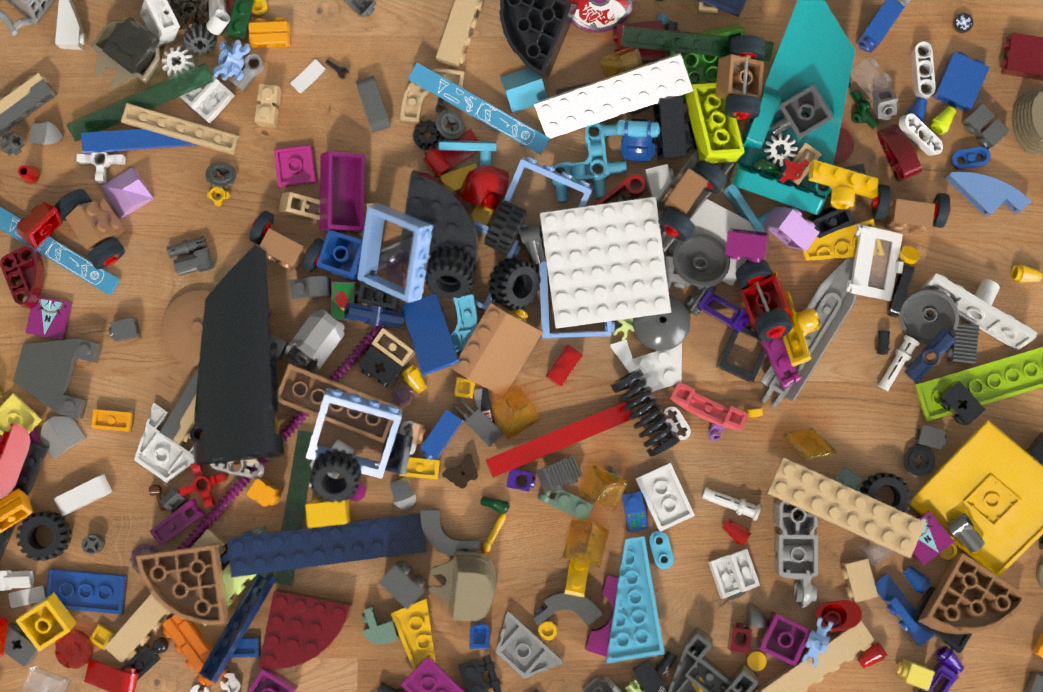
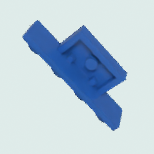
[874,574,934,646]

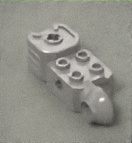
[773,498,818,609]

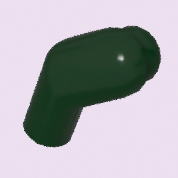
[849,88,871,113]
[851,111,879,130]
[752,158,781,177]
[480,496,510,514]

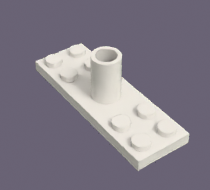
[919,273,1037,351]

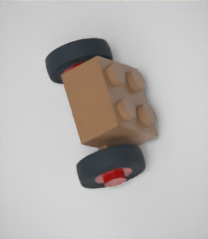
[871,185,951,234]
[249,210,324,272]

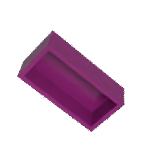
[319,151,365,233]

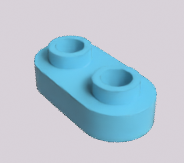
[649,531,674,569]

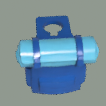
[616,119,661,161]

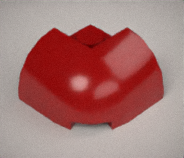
[459,164,509,211]

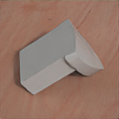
[29,121,63,145]
[389,477,416,510]

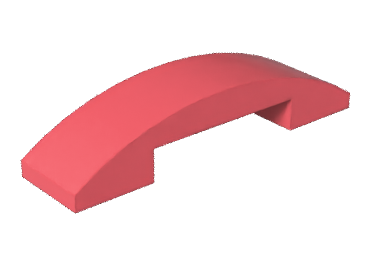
[670,382,749,431]

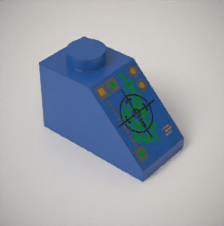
[621,491,648,532]

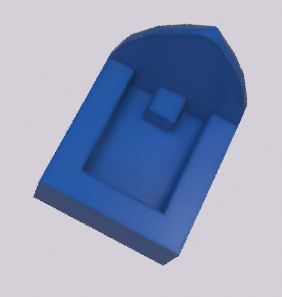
[469,621,490,650]

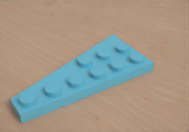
[606,536,665,663]

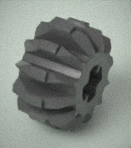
[184,22,217,56]

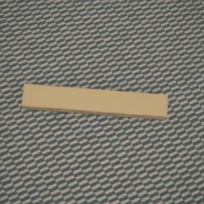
[121,103,239,155]

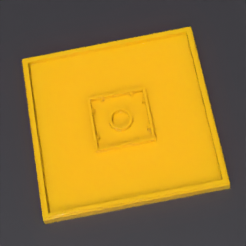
[908,420,1043,577]

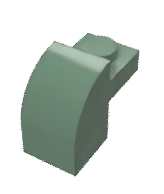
[362,606,399,645]

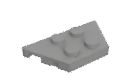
[496,611,564,679]

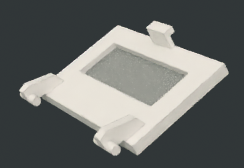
[846,224,904,301]

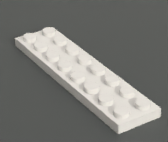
[534,53,693,138]

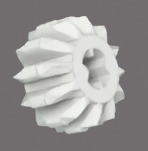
[161,46,195,80]
[764,133,798,166]

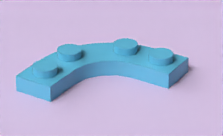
[450,293,478,353]

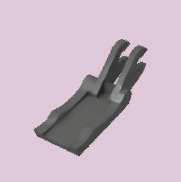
[452,397,503,447]

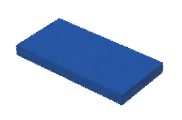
[401,294,459,376]
[46,568,127,614]

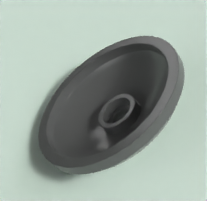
[673,234,730,287]
[900,289,959,345]
[633,295,690,351]

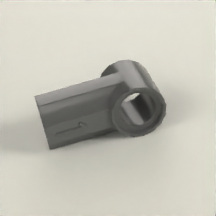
[520,225,546,264]
[174,249,215,276]
[947,512,985,553]

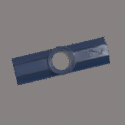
[344,302,404,329]
[904,328,957,382]

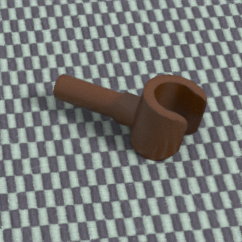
[149,485,166,511]

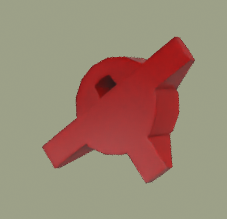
[779,158,809,183]

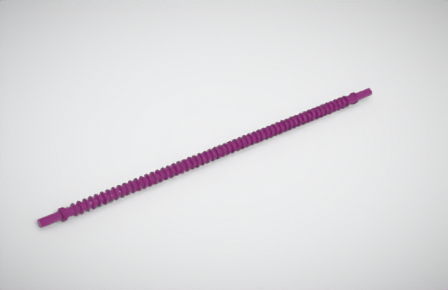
[146,325,386,586]

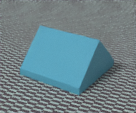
[500,68,547,114]

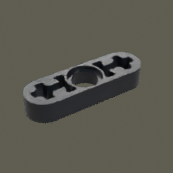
[887,263,914,318]

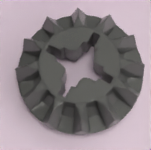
[435,110,464,140]
[205,162,236,189]

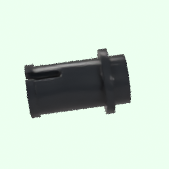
[875,330,890,355]
[656,650,678,676]

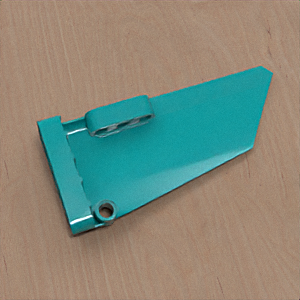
[729,0,855,215]

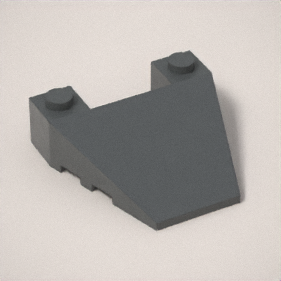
[13,339,103,419]
[668,627,759,692]

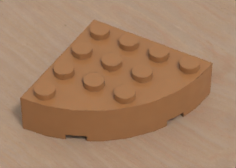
[136,544,229,625]
[918,553,1028,635]

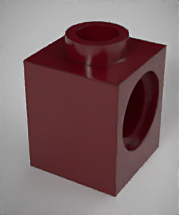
[727,623,752,653]

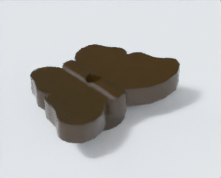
[442,454,478,489]

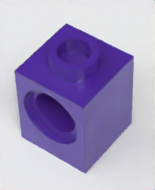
[506,469,536,492]

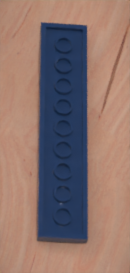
[227,513,426,578]

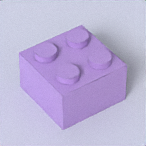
[762,206,819,251]

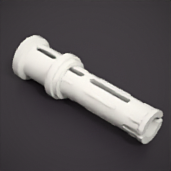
[877,335,920,392]
[702,487,762,521]

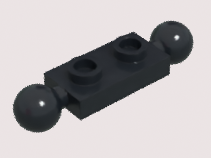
[122,638,169,680]

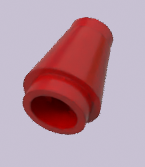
[18,165,40,184]
[722,519,752,546]
[857,642,888,668]

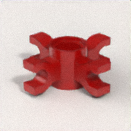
[179,463,227,508]

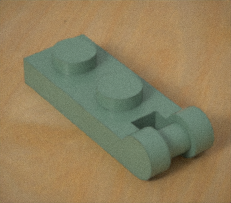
[538,489,594,522]

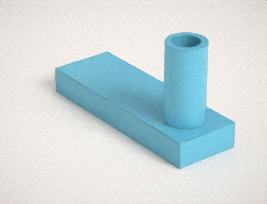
[438,140,497,166]
[723,184,773,232]

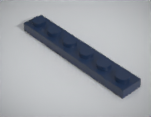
[199,573,276,684]

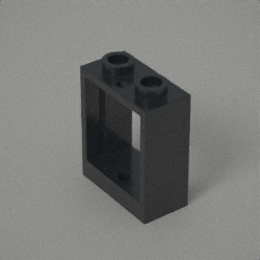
[716,325,766,383]

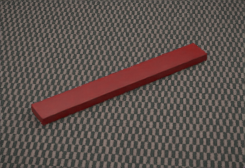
[485,401,632,478]

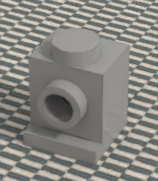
[873,88,898,120]

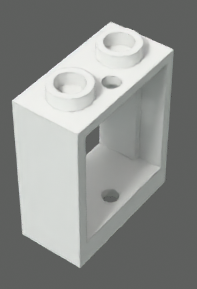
[140,0,180,47]

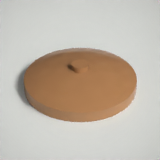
[161,290,211,367]

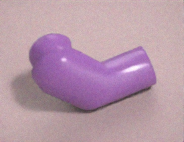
[708,423,726,441]

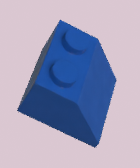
[316,230,363,281]

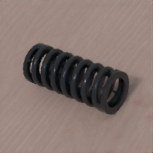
[610,368,680,457]

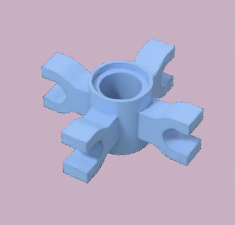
[212,40,251,81]
[802,617,833,667]

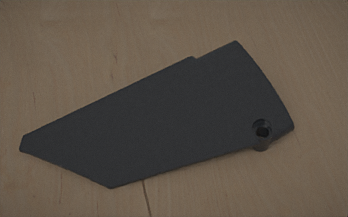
[190,244,285,465]

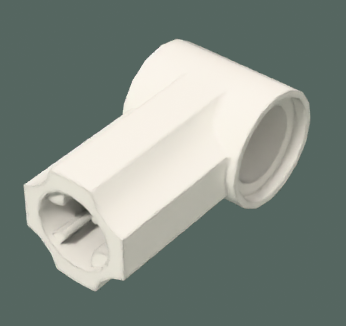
[206,0,230,35]
[0,570,34,591]

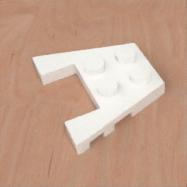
[610,340,682,392]
[134,403,203,483]

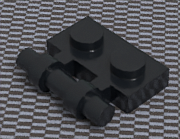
[459,655,502,692]

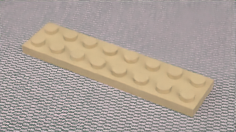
[766,458,926,558]

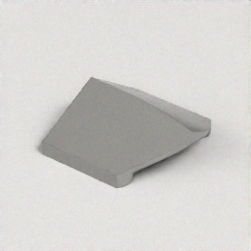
[39,416,86,459]

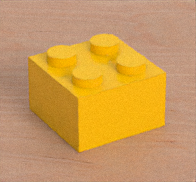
[305,498,351,528]
[16,592,77,651]

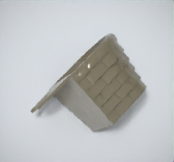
[91,20,160,88]
[1012,90,1043,155]
[429,551,497,621]

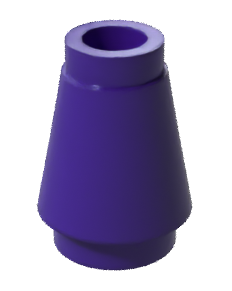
[935,646,964,675]

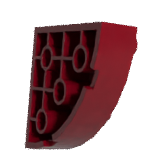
[258,589,353,670]

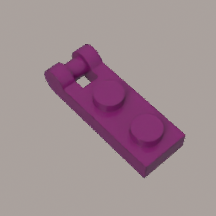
[760,338,801,389]
[150,498,205,546]

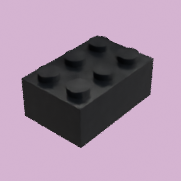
[653,98,689,161]

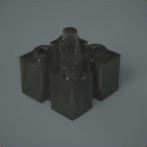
[167,0,209,30]

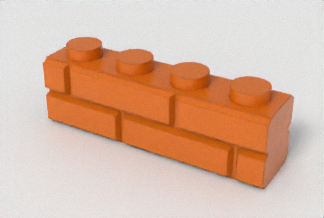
[162,615,230,687]

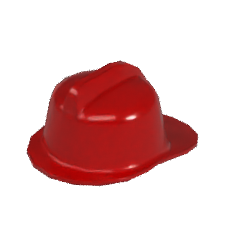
[814,600,862,632]

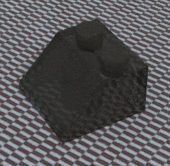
[103,17,161,74]

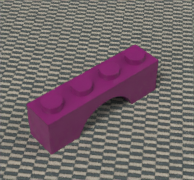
[585,574,619,657]

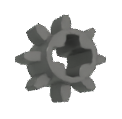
[0,131,25,156]

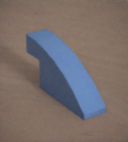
[945,172,1031,217]

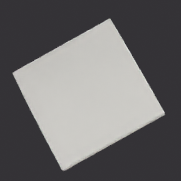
[179,68,235,124]
[708,549,760,599]

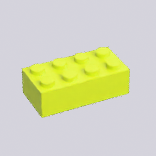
[685,83,744,164]

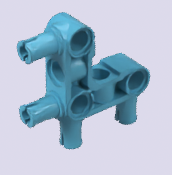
[552,123,627,203]

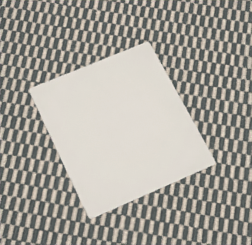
[669,199,755,286]

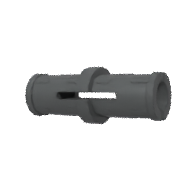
[166,236,207,259]

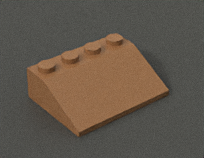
[452,301,543,397]

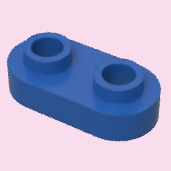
[951,147,990,170]

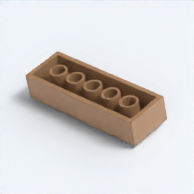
[278,363,398,443]

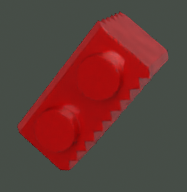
[546,345,583,386]

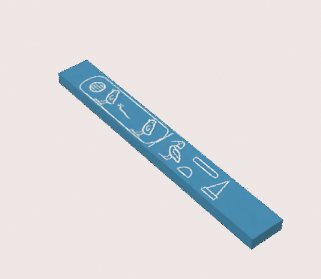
[408,63,550,155]
[0,206,121,296]

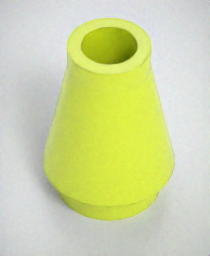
[930,106,957,135]

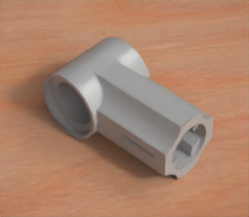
[230,54,265,92]

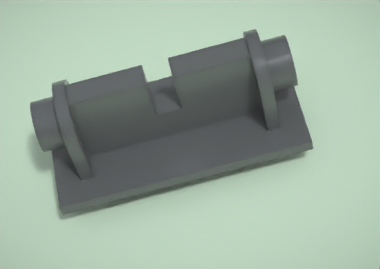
[684,284,717,316]

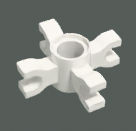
[76,152,126,183]

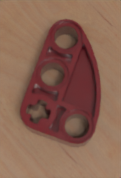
[877,124,922,182]
[0,246,44,309]

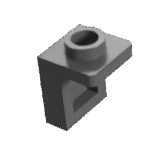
[344,0,377,17]

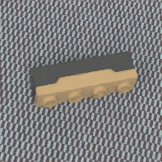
[0,73,57,137]
[159,367,199,444]

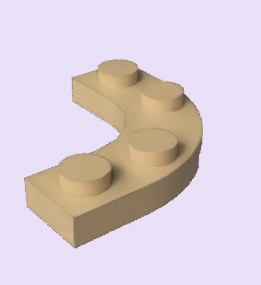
[400,69,465,123]

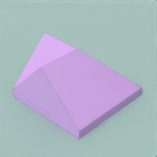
[101,166,154,219]

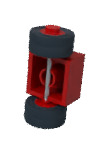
[736,259,794,341]

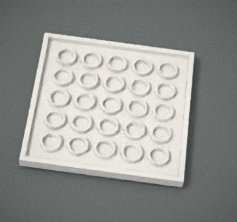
[540,197,671,328]

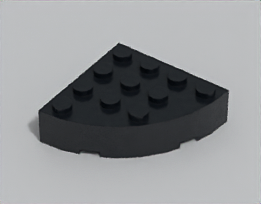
[499,0,579,76]
[399,170,479,263]

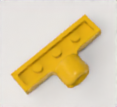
[808,160,878,209]
[783,290,821,366]

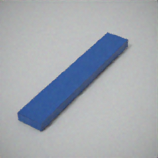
[81,129,199,153]

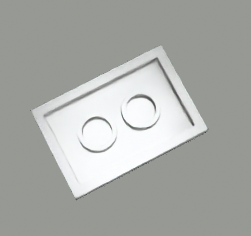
[635,463,695,532]

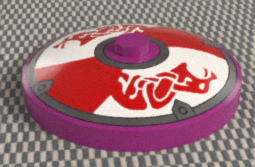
[570,0,634,33]

